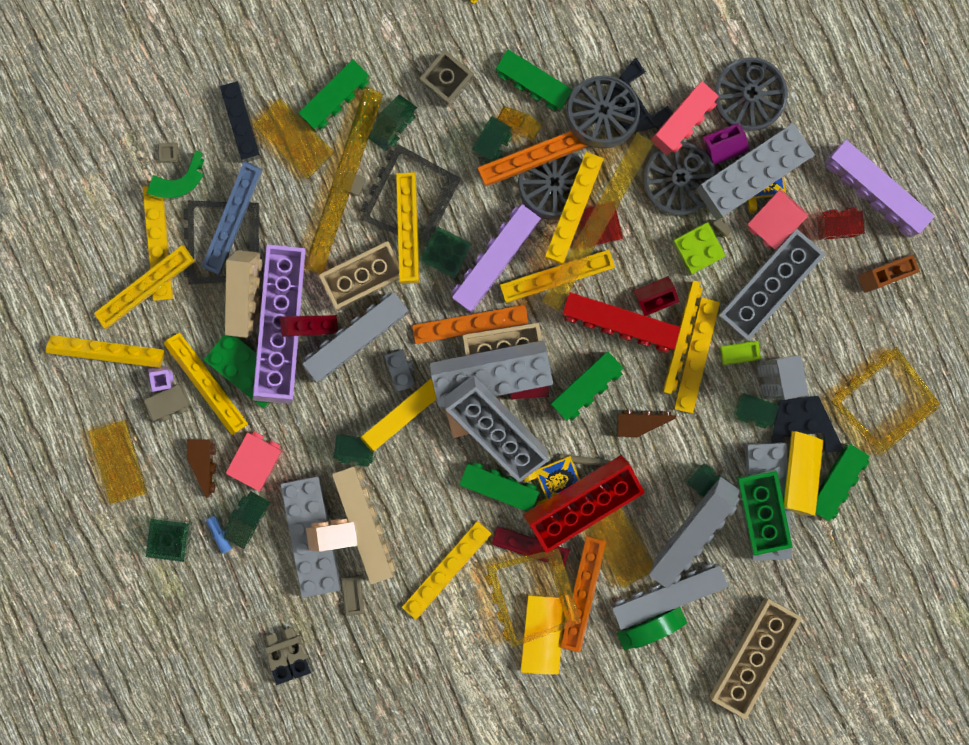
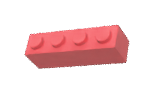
[650,81,719,155]

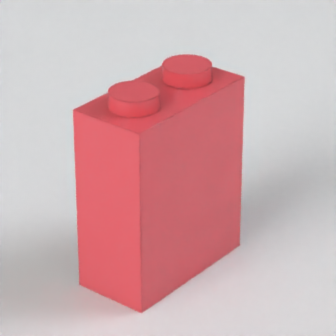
[747,188,809,250]
[226,431,283,492]

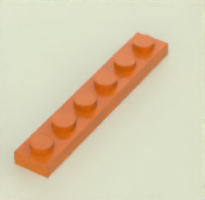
[477,130,589,187]
[412,305,529,344]
[561,536,606,653]

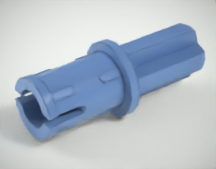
[206,516,233,554]

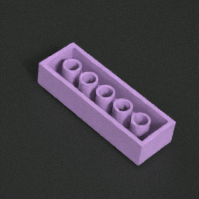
[824,140,935,237]
[451,204,541,313]

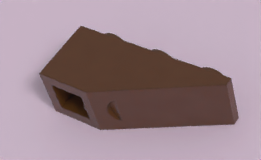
[616,410,676,438]
[187,439,216,498]

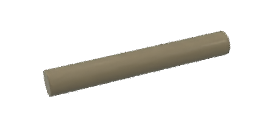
[559,453,610,467]

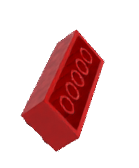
[561,292,681,353]
[523,455,645,553]

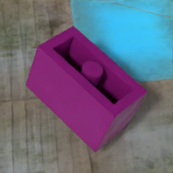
[703,123,749,165]

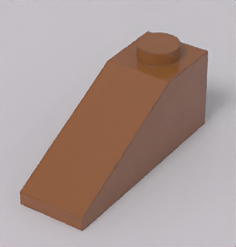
[857,254,920,293]

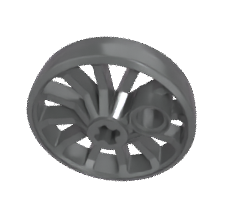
[714,57,788,131]
[566,75,640,149]
[643,142,716,215]
[518,152,582,220]

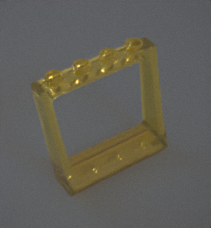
[831,347,940,456]
[485,548,582,648]

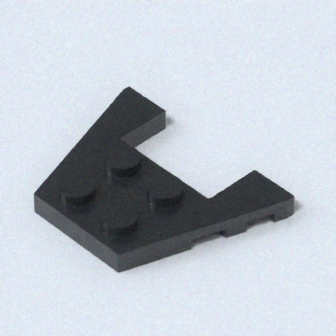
[603,58,673,137]
[771,396,843,453]

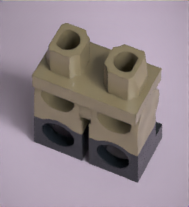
[265,627,313,685]

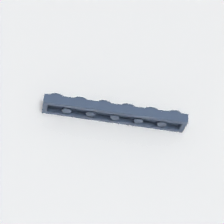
[202,161,263,275]

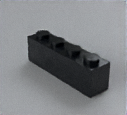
[220,81,263,162]

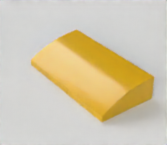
[784,431,823,516]
[521,594,566,674]

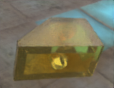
[495,106,542,141]

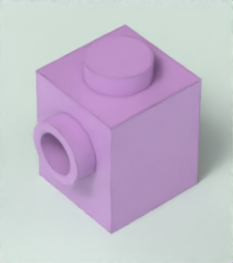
[147,366,174,392]

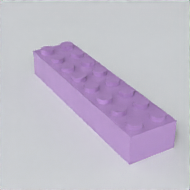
[253,245,306,404]

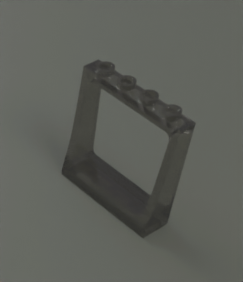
[360,144,461,247]
[183,200,260,285]

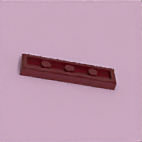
[280,315,338,337]
[491,526,570,568]

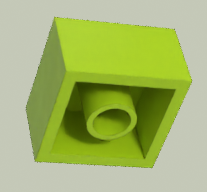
[672,222,726,276]

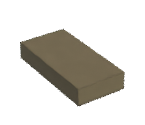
[341,575,365,616]

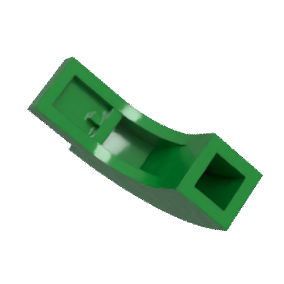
[146,151,204,201]
[616,607,687,651]

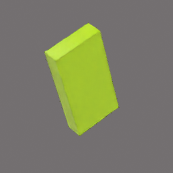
[720,341,761,365]

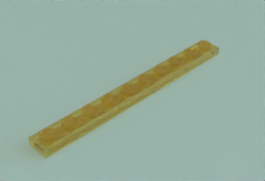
[304,87,383,274]
[542,133,654,311]

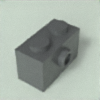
[385,349,416,392]

